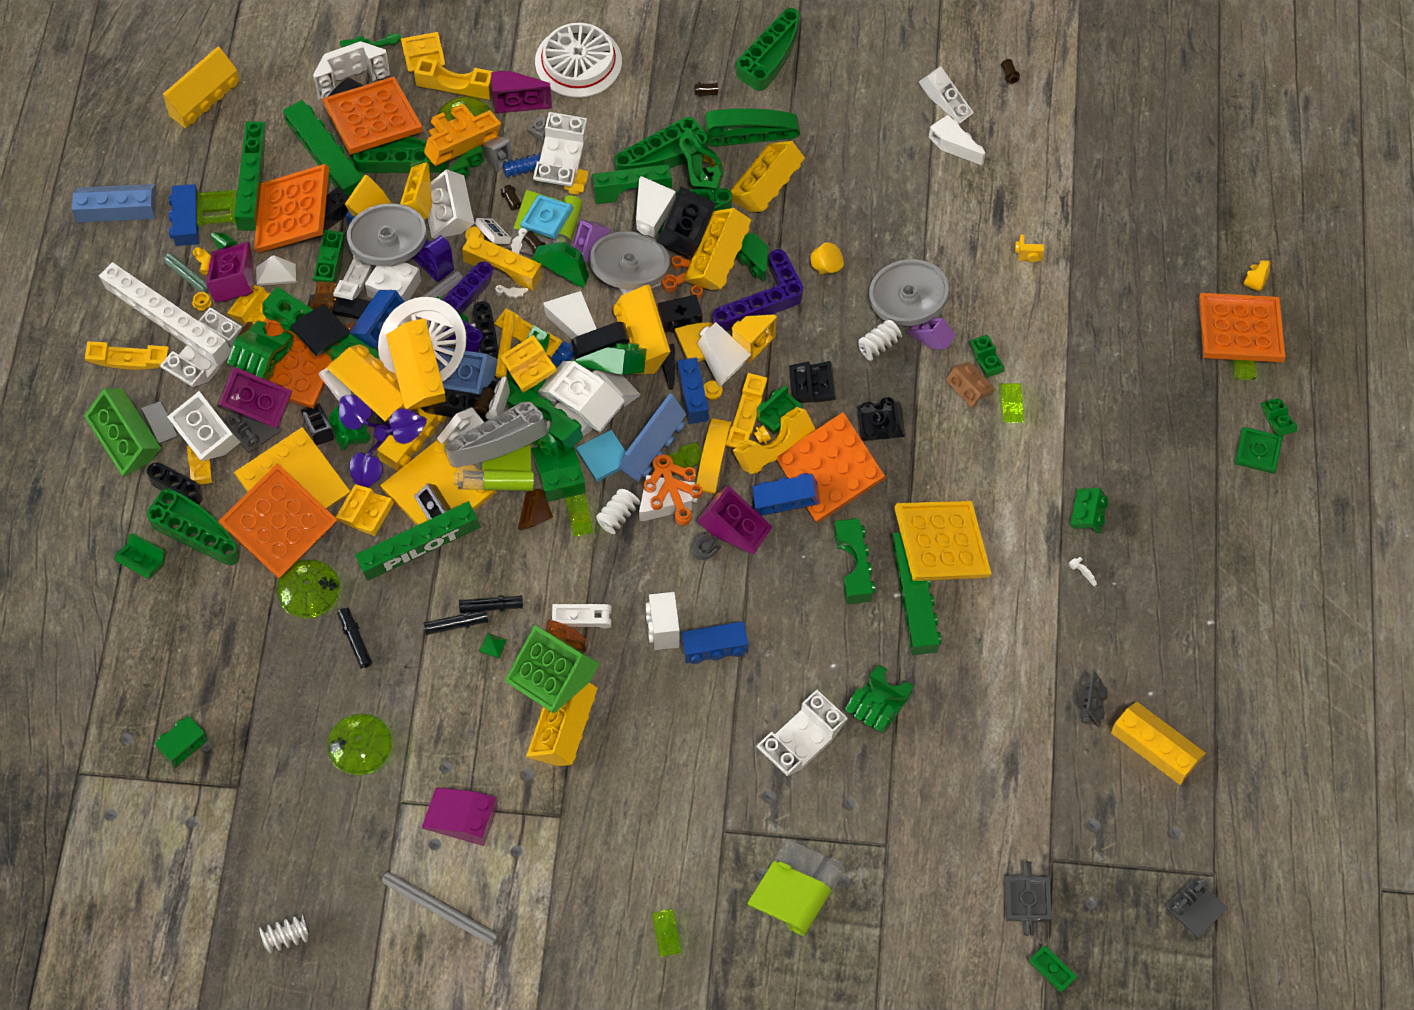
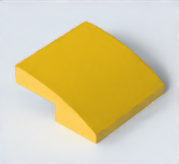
[401,32,445,73]
[345,175,391,217]
[227,285,271,327]
[675,323,713,362]
[499,335,557,393]
[335,484,394,536]

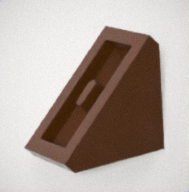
[518,488,553,531]

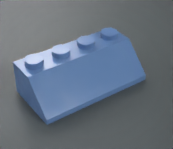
[72,184,156,222]
[436,347,497,395]
[619,393,686,482]

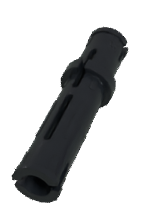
[459,595,523,613]
[337,607,373,669]
[424,609,488,635]

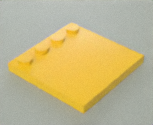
[234,427,350,509]
[380,440,497,525]
[894,501,992,581]

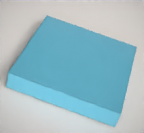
[520,195,574,239]
[576,430,626,482]

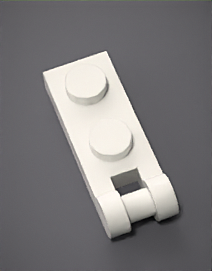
[552,604,612,629]

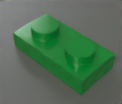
[1028,945,1077,994]

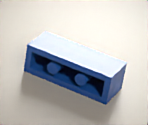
[169,184,199,246]
[350,290,405,348]
[677,357,709,424]
[753,473,820,516]
[681,621,748,664]

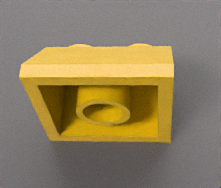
[732,315,777,363]

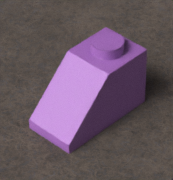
[573,220,610,263]
[907,318,956,349]

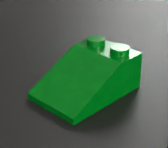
[573,343,647,375]
[531,446,586,502]

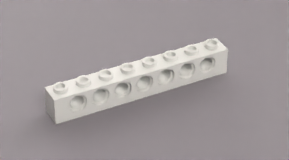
[99,262,231,367]

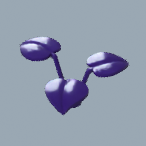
[339,395,427,488]

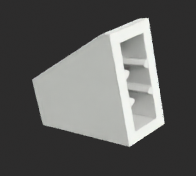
[636,176,676,237]
[543,291,596,339]
[697,322,751,387]
[639,475,699,521]

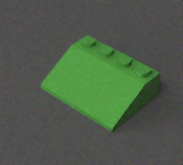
[504,625,600,713]

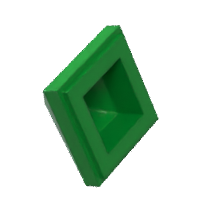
[211,233,238,250]
[479,633,507,659]

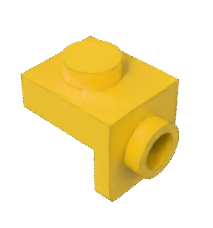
[564,169,589,195]
[1015,234,1044,262]

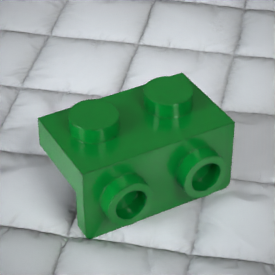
[757,385,802,434]
[329,406,370,450]
[1070,488,1109,533]
[114,533,165,579]

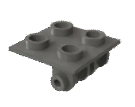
[226,412,282,453]
[1081,670,1108,727]
[1165,878,1228,938]

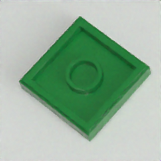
[1235,427,1283,474]

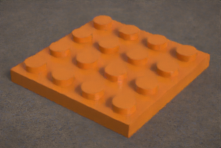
[322,76,423,155]
[254,164,329,253]
[1199,293,1285,362]
[265,318,339,409]
[777,412,886,524]
[218,463,338,579]

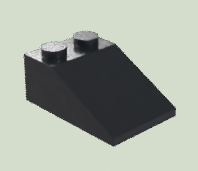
[656,186,716,259]

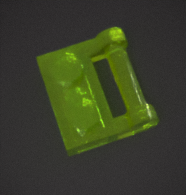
[197,190,237,226]

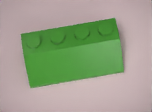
[84,388,161,476]

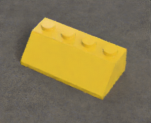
[163,47,240,129]
[730,141,805,212]
[683,208,751,290]
[613,285,670,374]
[386,318,446,410]
[327,344,405,421]
[526,682,598,766]
[1111,701,1206,785]

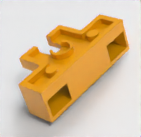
[424,104,501,166]

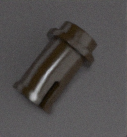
[1001,59,1020,84]
[694,82,718,97]
[501,185,522,211]
[523,231,546,254]
[474,387,495,414]

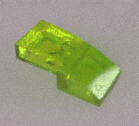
[1231,360,1257,380]
[1000,383,1024,423]
[660,442,703,476]
[565,494,594,537]
[651,909,682,957]

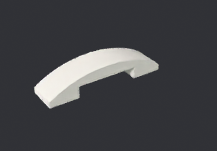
[333,255,373,300]

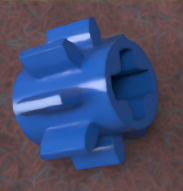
[551,341,574,366]

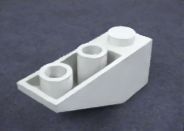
[919,66,974,124]
[929,115,985,165]

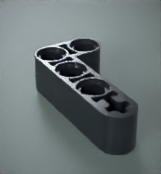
[473,301,499,378]
[421,381,498,422]

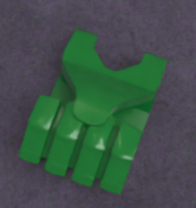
[679,131,724,189]
[227,320,294,380]
[845,665,914,734]

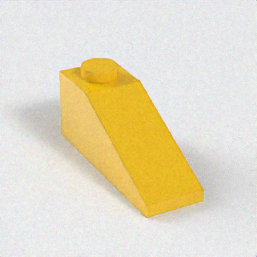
[400,162,432,220]

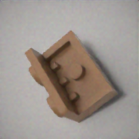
[946,361,995,407]

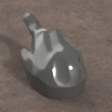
[692,532,721,560]

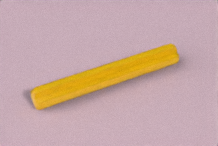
[495,312,515,378]

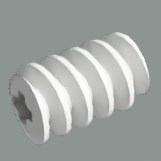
[858,320,902,361]
[596,489,641,534]
[259,914,309,954]

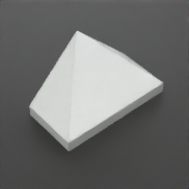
[256,255,297,286]

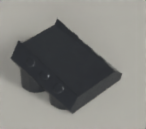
[857,397,906,441]

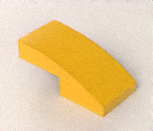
[187,445,212,485]

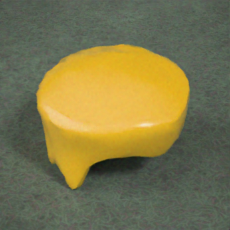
[810,242,844,275]
[1244,260,1270,292]

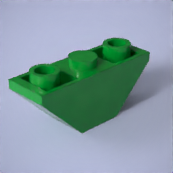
[313,230,344,283]
[736,233,768,282]
[532,242,589,288]

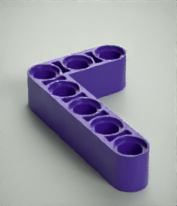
[412,235,454,282]
[713,249,803,331]
[430,262,493,353]

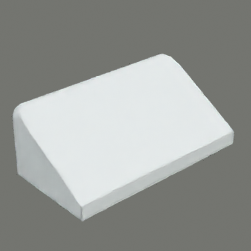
[486,376,510,419]

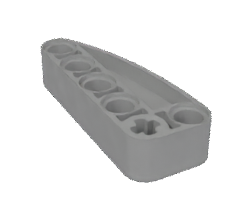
[445,402,548,467]

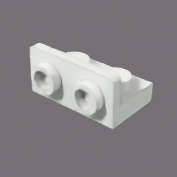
[437,408,484,444]

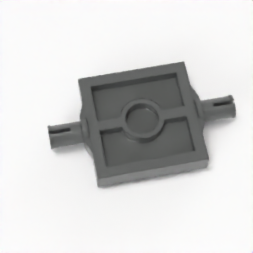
[1005,861,1052,936]

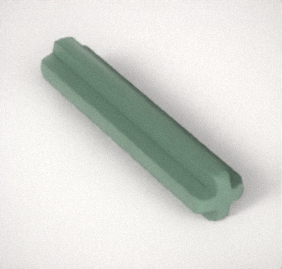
[164,253,209,293]

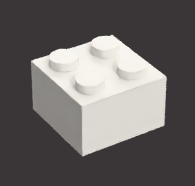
[365,262,421,302]
[645,592,679,650]

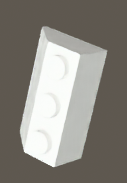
[428,169,474,239]
[167,391,241,461]

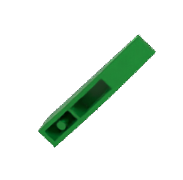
[234,121,265,231]

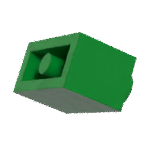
[155,716,208,769]

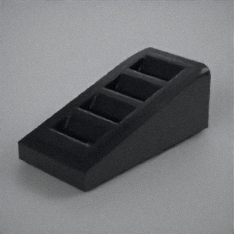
[661,344,675,390]
[301,403,334,446]

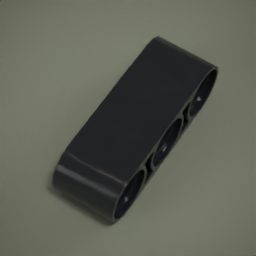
[571,322,630,360]
[147,462,203,505]

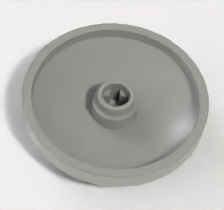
[347,203,427,266]
[590,231,669,290]
[869,259,949,326]

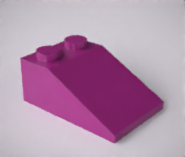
[491,71,552,114]
[206,241,254,303]
[217,367,292,428]
[697,485,773,554]
[422,788,498,846]

